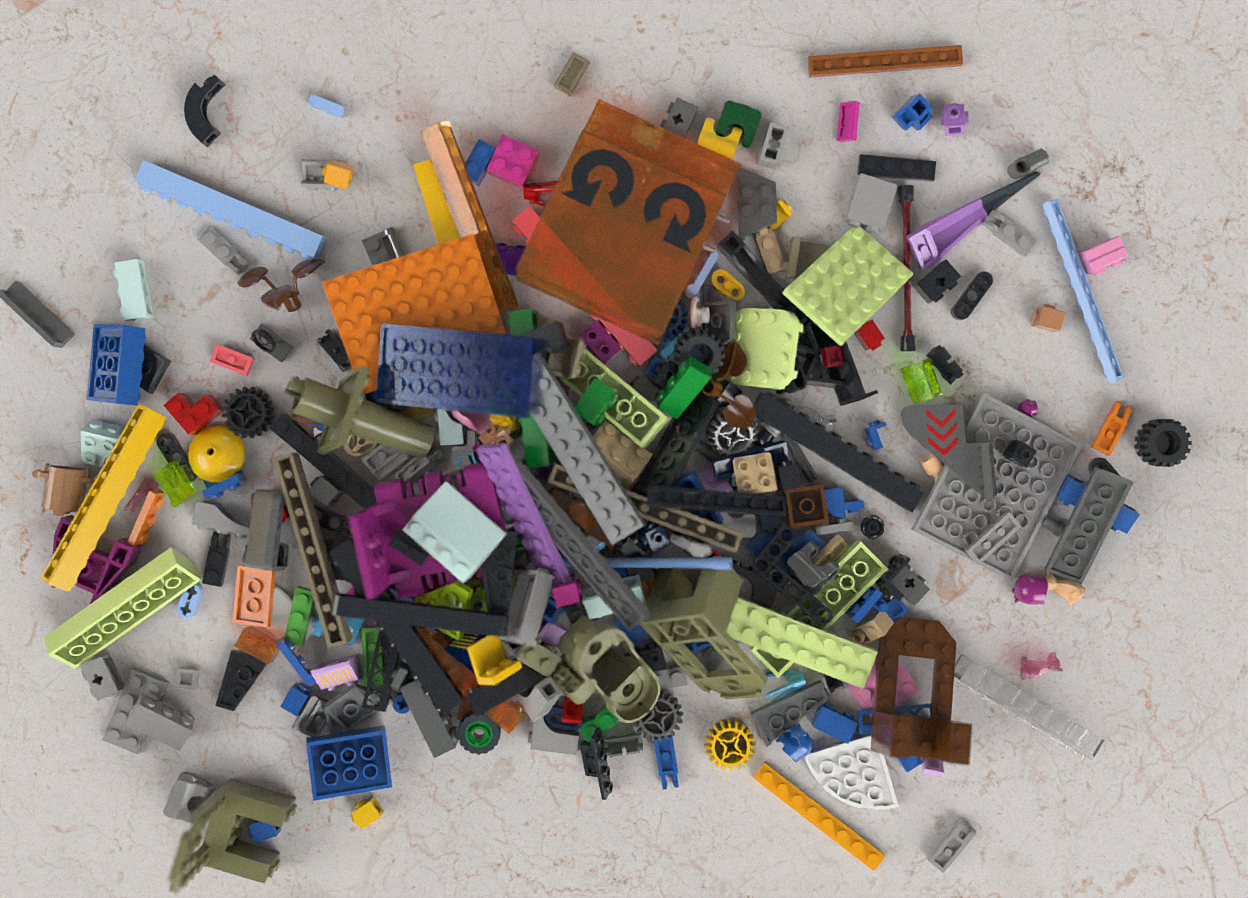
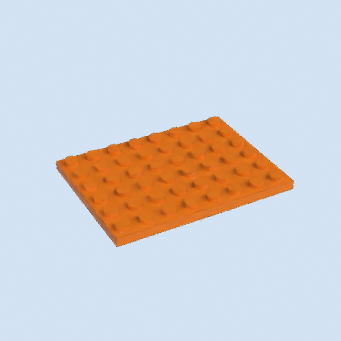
[322,234,508,394]

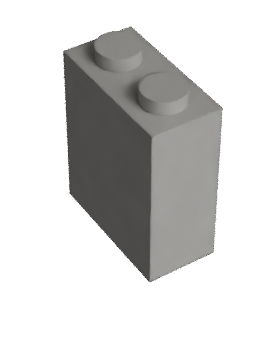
[844,173,898,233]

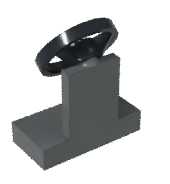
[250,324,293,362]

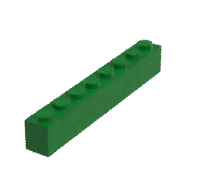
[508,308,556,468]

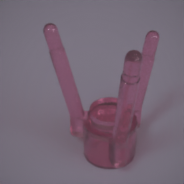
[124,478,161,527]

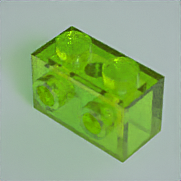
[901,358,942,404]

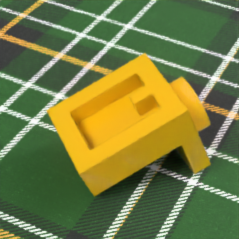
[768,199,792,231]

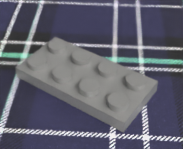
[102,668,169,754]

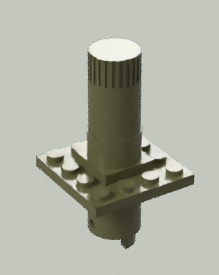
[284,366,435,459]

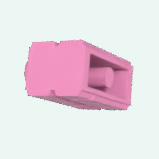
[1078,236,1128,276]

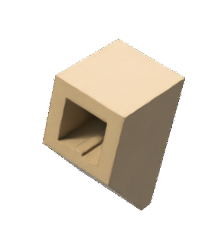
[846,610,894,645]

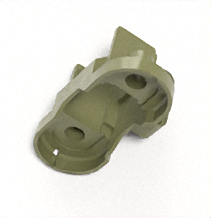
[550,615,661,723]

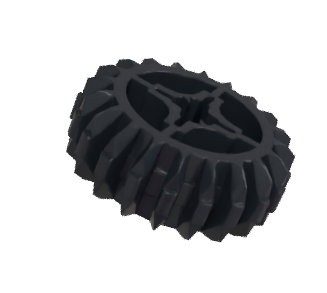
[222,387,275,438]

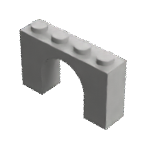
[500,639,562,722]
[528,673,579,755]

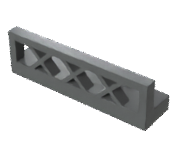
[0,281,75,348]

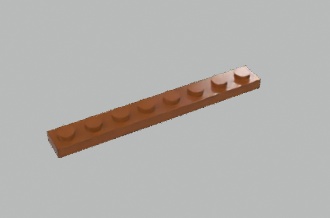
[807,45,963,78]

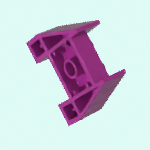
[51,515,142,604]

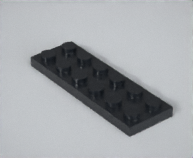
[634,394,720,497]

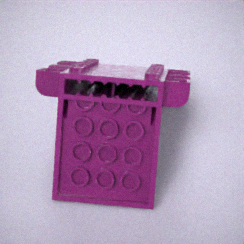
[349,462,516,599]

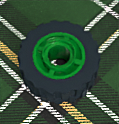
[458,711,501,755]

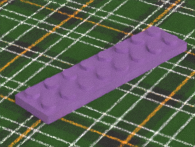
[477,443,572,583]

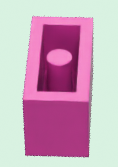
[552,574,583,608]

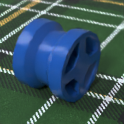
[393,692,410,714]

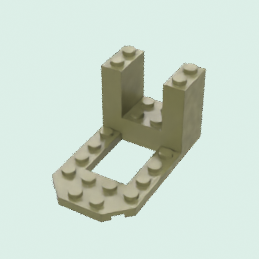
[640,556,767,700]
[168,778,297,894]

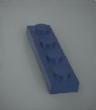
[711,440,789,480]

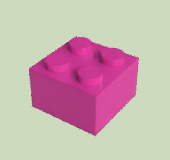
[487,134,539,190]

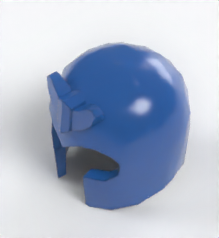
[776,724,812,762]

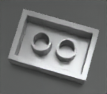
[125,692,195,751]

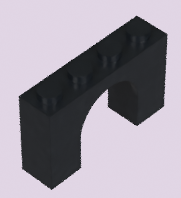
[692,552,780,609]

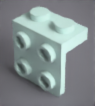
[80,419,125,467]

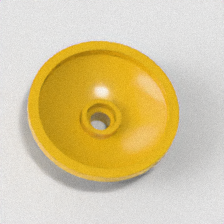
[188,425,246,483]

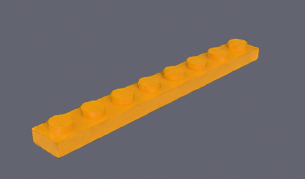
[753,762,886,871]

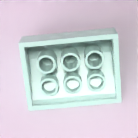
[403,481,507,583]

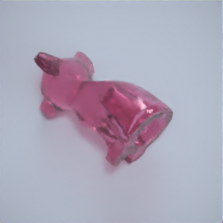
[1020,652,1064,680]

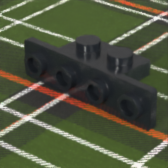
[580,727,613,800]

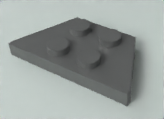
[737,167,777,241]
[702,285,736,359]
[324,683,393,734]

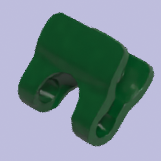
[715,100,762,149]

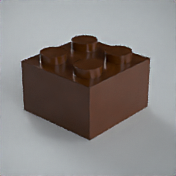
[782,483,829,528]

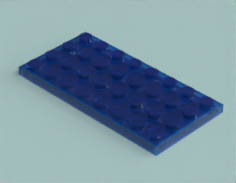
[376,323,534,418]

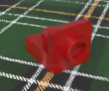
[562,697,583,724]

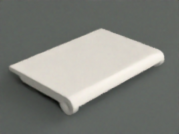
[266,586,316,653]

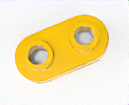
[711,269,745,302]

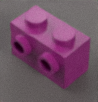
[579,320,621,364]

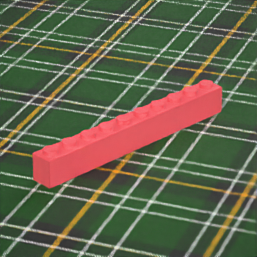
[512,206,658,366]

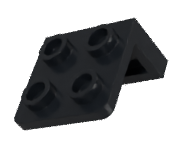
[875,554,911,601]

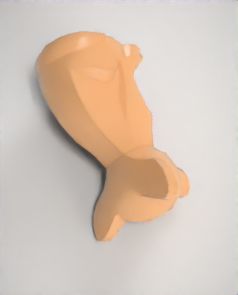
[1045,571,1085,605]

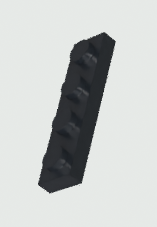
[857,154,936,182]

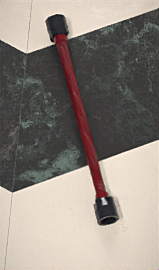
[898,185,916,352]

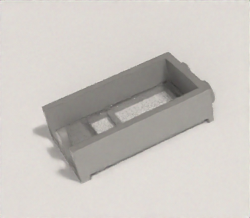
[498,568,555,646]

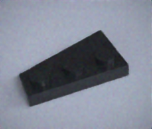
[215,650,270,711]

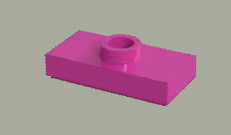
[837,101,860,143]

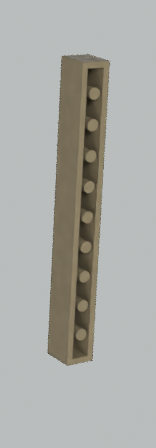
[273,452,353,649]
[548,464,743,553]

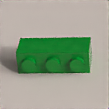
[656,356,711,419]

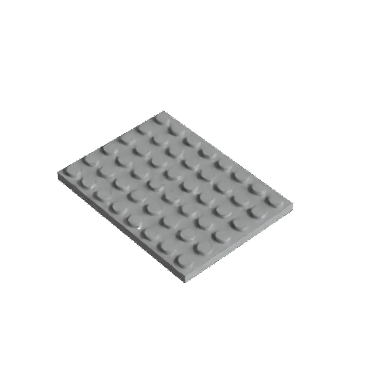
[911,393,1082,581]

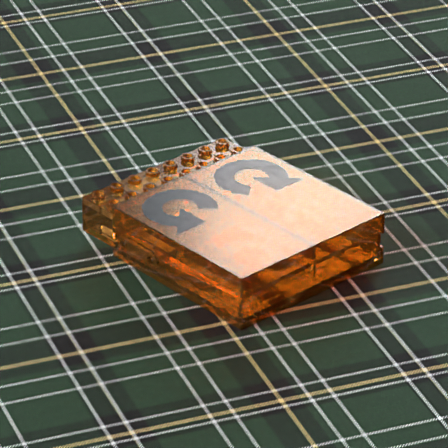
[516,99,740,345]

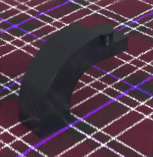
[184,74,225,147]

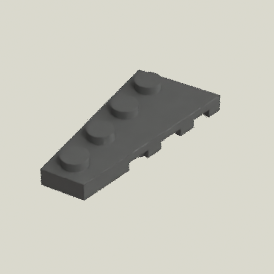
[751,680,829,747]

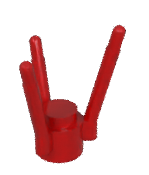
[523,179,567,212]

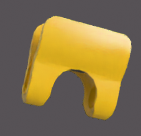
[695,117,742,167]

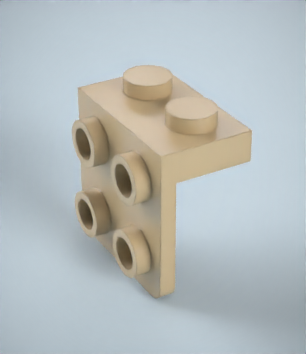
[732,452,777,495]

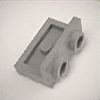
[300,159,342,191]

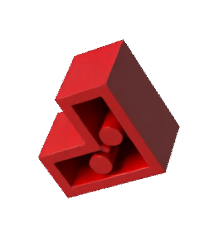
[163,393,224,435]

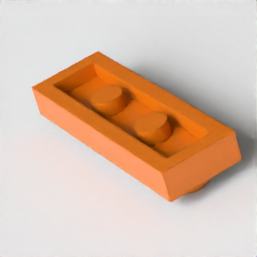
[127,489,166,546]

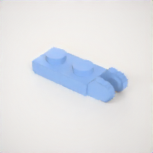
[685,252,719,300]

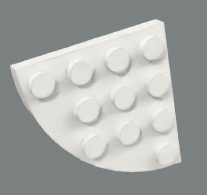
[804,733,899,810]

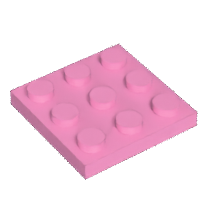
[845,648,920,721]

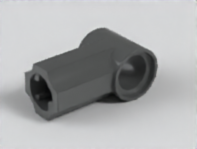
[1008,148,1049,179]

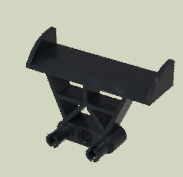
[776,318,878,406]

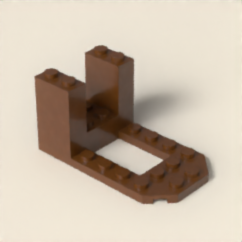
[870,617,972,765]

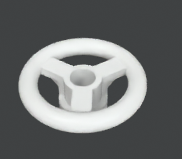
[690,296,710,329]

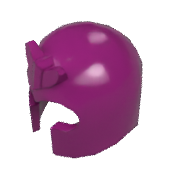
[1011,574,1048,605]

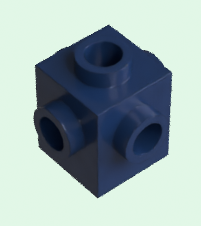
[638,521,671,554]

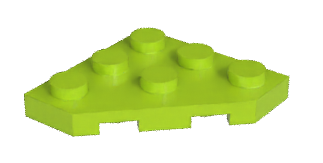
[415,581,473,641]

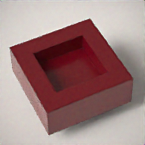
[820,345,844,368]

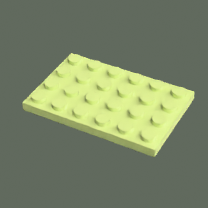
[783,226,914,346]

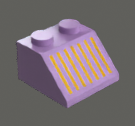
[311,654,362,691]

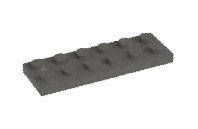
[1045,467,1133,584]

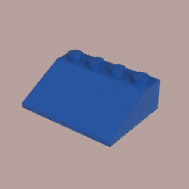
[87,324,146,406]
[306,725,392,801]

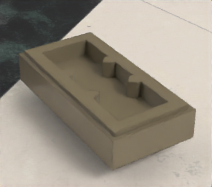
[554,52,590,97]

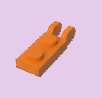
[1091,401,1132,456]

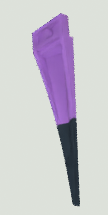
[906,172,1041,270]

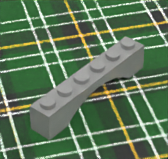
[192,500,299,549]

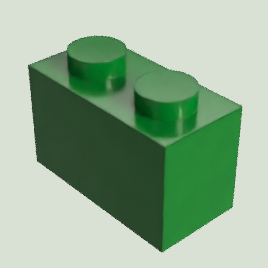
[575,378,618,426]

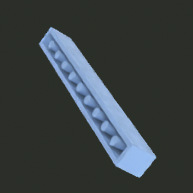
[134,160,327,261]

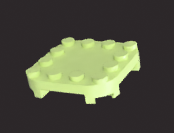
[724,308,803,390]

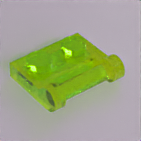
[153,460,196,508]

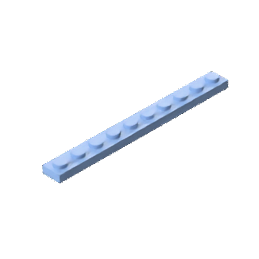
[1043,199,1124,383]

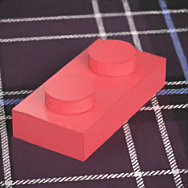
[210,344,255,376]

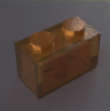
[234,626,280,664]

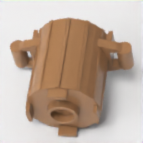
[32,463,97,516]

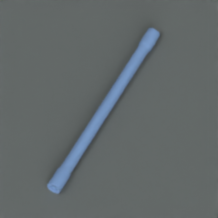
[561,556,732,569]

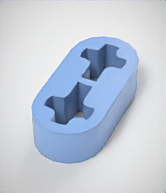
[307,94,345,118]
[177,582,203,618]

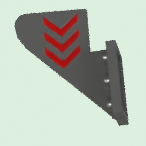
[901,404,997,502]

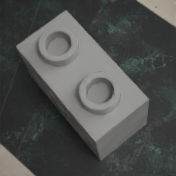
[757,122,789,169]
[80,653,124,701]

